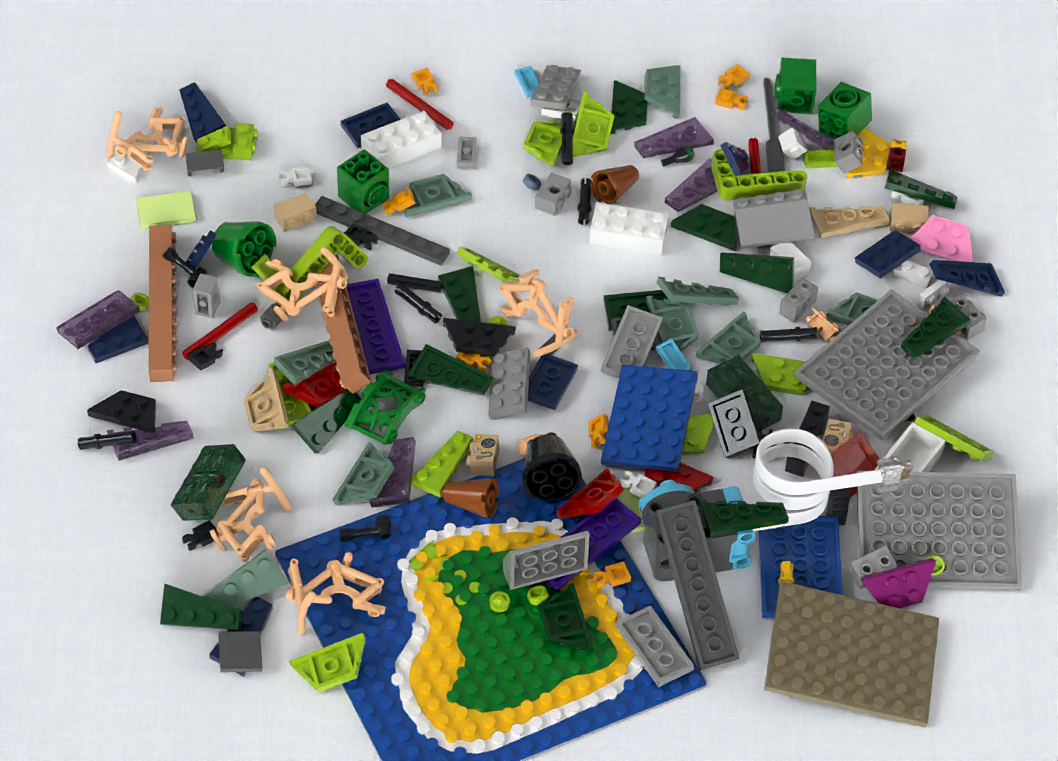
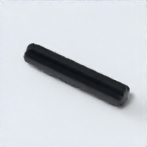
[387,273,442,292]

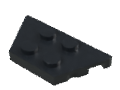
[443,318,516,356]
[87,390,156,434]

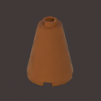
[590,165,639,204]
[442,478,499,518]

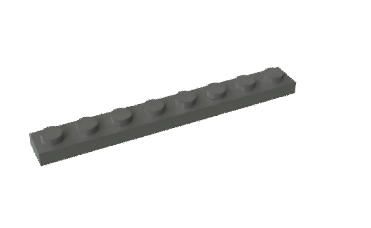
[315,196,450,266]

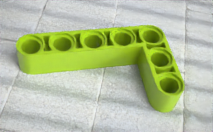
[711,149,807,200]
[275,226,368,301]

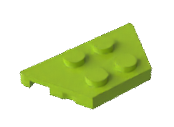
[573,91,615,157]
[523,120,562,167]
[752,353,808,396]
[682,414,714,455]
[289,633,366,693]

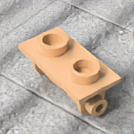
[806,308,841,343]

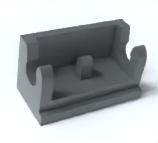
[185,150,224,176]

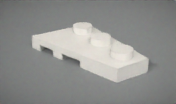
[107,130,156,183]

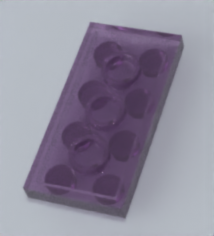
[56,290,140,349]

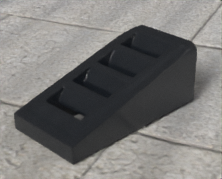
[404,349,424,387]
[826,489,851,525]

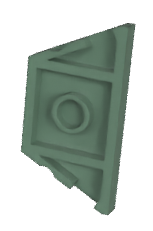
[644,65,680,119]
[405,174,472,218]
[826,292,878,325]
[646,296,699,352]
[696,311,761,367]
[332,442,395,505]

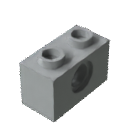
[834,130,864,174]
[535,172,572,216]
[193,273,220,318]
[779,278,818,323]

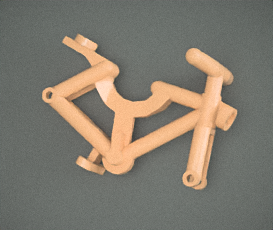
[106,107,188,172]
[257,247,348,322]
[499,269,578,357]
[210,467,292,562]
[286,552,386,635]

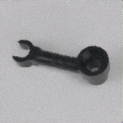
[162,247,207,288]
[339,515,391,542]

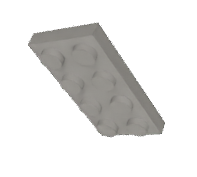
[531,65,581,110]
[600,305,663,378]
[488,347,530,419]
[615,605,694,687]

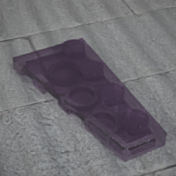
[773,107,834,150]
[634,117,714,158]
[664,158,718,212]
[107,421,194,461]
[370,437,416,508]

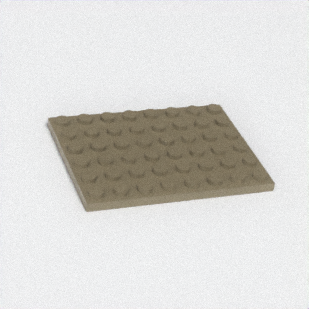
[764,581,939,728]

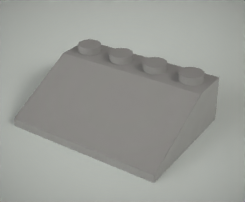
[733,189,815,249]
[503,531,589,590]

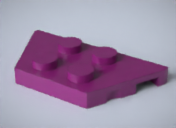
[860,558,936,608]

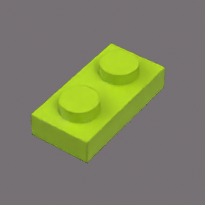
[197,126,231,152]

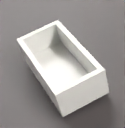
[361,111,441,169]
[589,202,669,255]
[875,422,946,472]

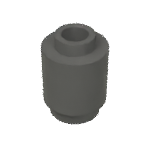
[260,303,287,329]

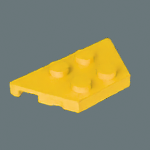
[846,128,891,179]

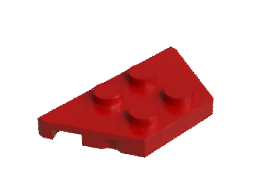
[282,362,347,408]
[644,462,714,493]
[556,468,624,518]

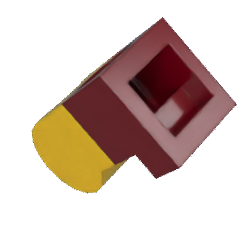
[887,139,907,172]

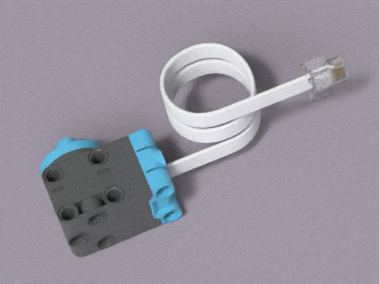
[638,429,913,581]

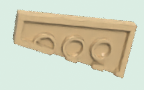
[809,206,890,238]

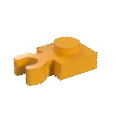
[718,64,750,90]
[411,68,437,96]
[715,88,748,110]
[382,188,415,215]
[456,352,492,373]
[589,413,608,450]
[593,561,631,588]

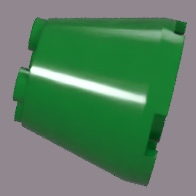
[212,221,276,277]

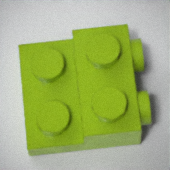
[217,123,258,160]

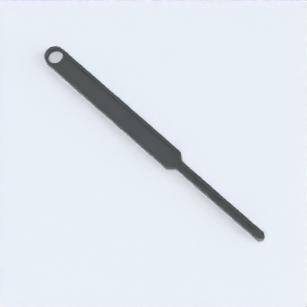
[763,78,785,173]

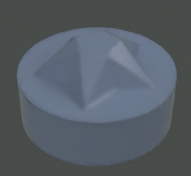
[523,174,541,190]

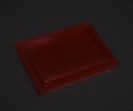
[830,430,881,499]

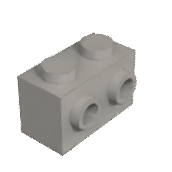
[950,295,987,340]
[848,546,898,589]

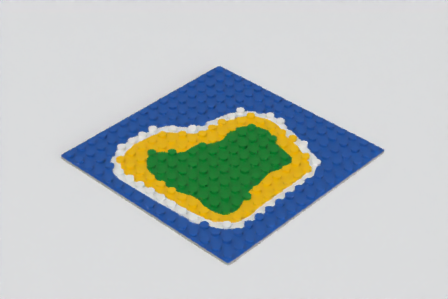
[275,458,707,761]

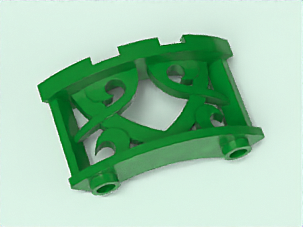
[344,370,426,445]

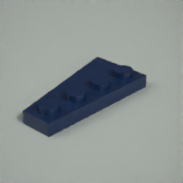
[179,82,227,143]
[929,260,1005,297]
[209,596,273,677]

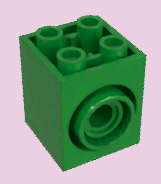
[775,57,816,115]
[818,82,872,139]
[337,149,389,214]

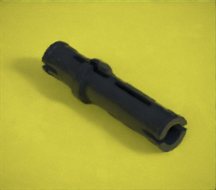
[560,112,574,165]
[577,178,592,225]
[395,284,442,324]
[760,327,818,343]
[78,431,137,450]

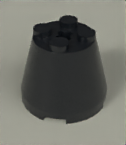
[522,432,582,503]

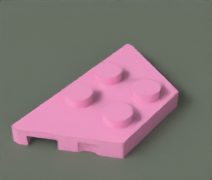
[910,215,974,262]

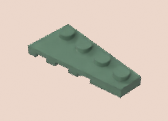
[657,277,739,306]

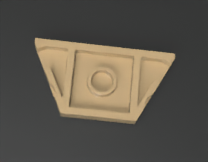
[244,368,290,432]

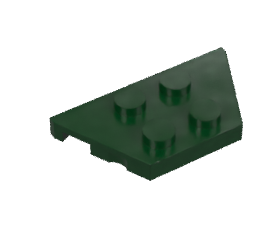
[610,80,648,134]
[671,204,737,251]
[539,583,594,652]

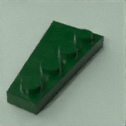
[699,500,789,537]

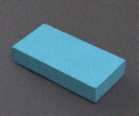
[515,66,539,98]
[655,338,693,371]

